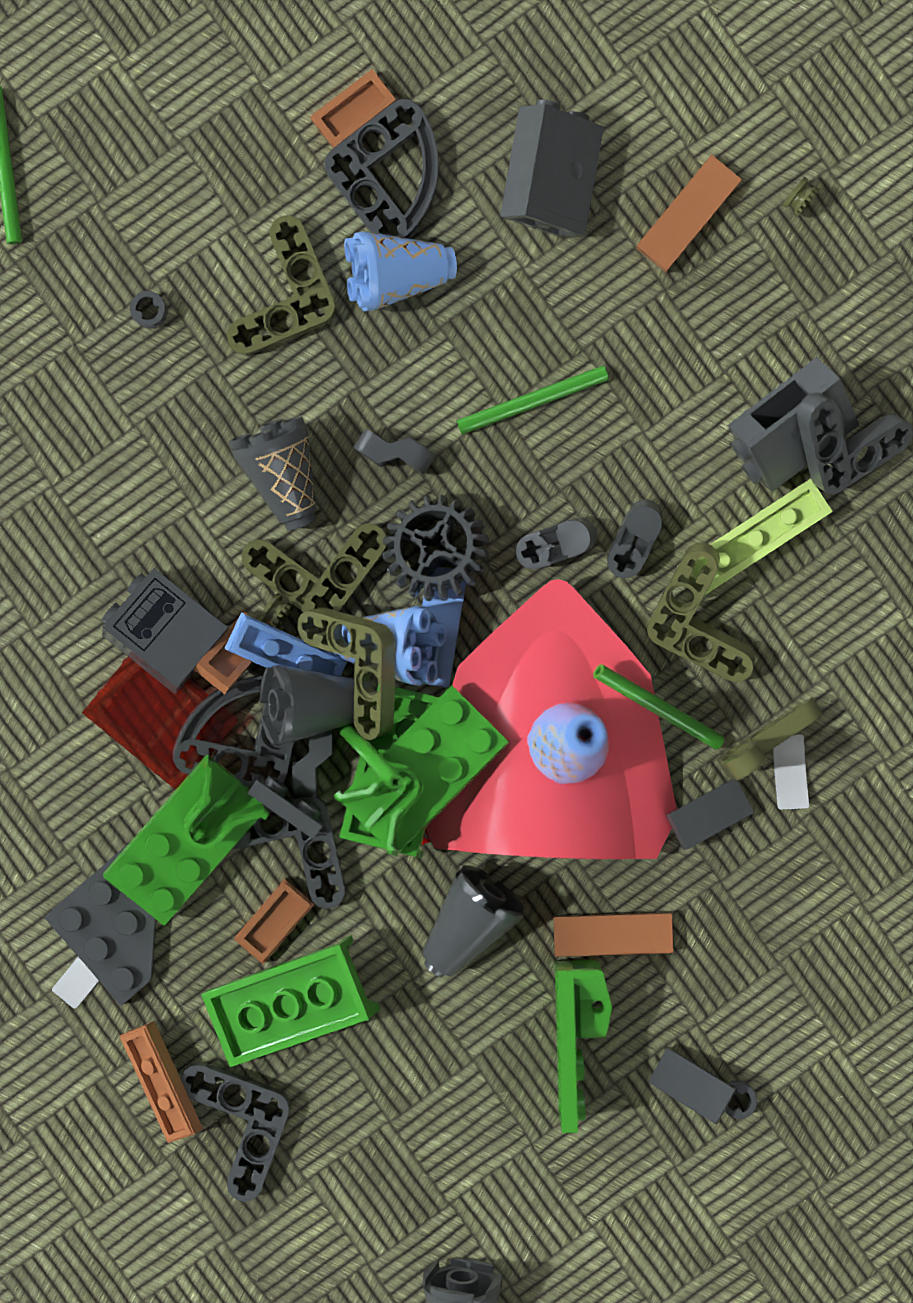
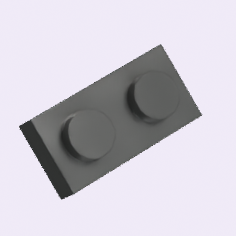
[248,776,324,839]

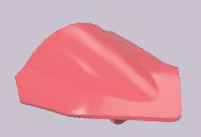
[426,579,677,859]

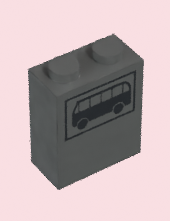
[101,568,228,695]

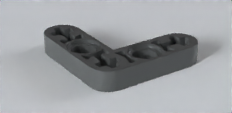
[797,393,913,494]
[232,797,346,909]
[180,1062,291,1202]

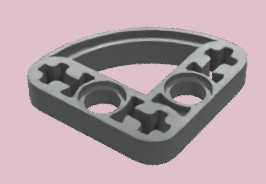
[324,99,439,238]
[173,675,294,787]

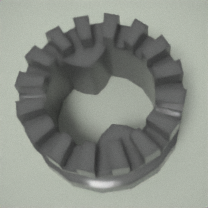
[130,291,167,329]
[725,1080,757,1119]

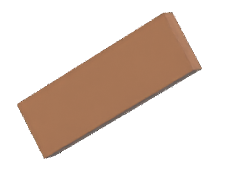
[636,155,742,273]
[553,912,673,957]
[119,1021,203,1143]

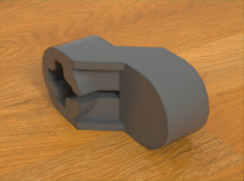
[353,429,436,475]
[607,499,663,578]
[516,518,597,569]
[292,729,334,797]

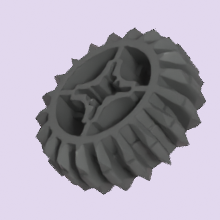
[382,495,489,601]

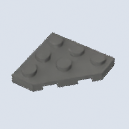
[44,840,157,1006]

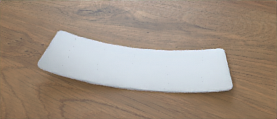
[773,735,809,810]
[52,957,99,1008]

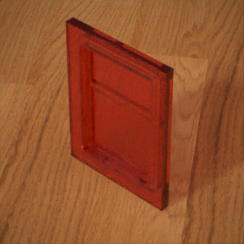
[82,657,239,790]

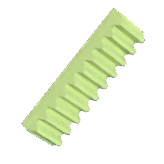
[677,479,833,595]

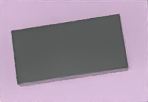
[666,779,754,850]
[648,1048,737,1124]

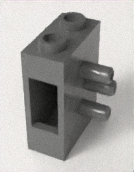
[500,100,604,237]
[727,357,859,492]

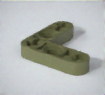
[227,215,336,356]
[242,523,387,612]
[647,543,755,682]
[298,608,396,740]
[717,697,823,780]

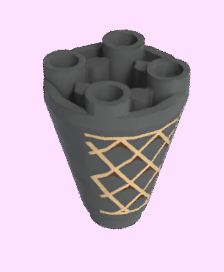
[229,416,316,530]

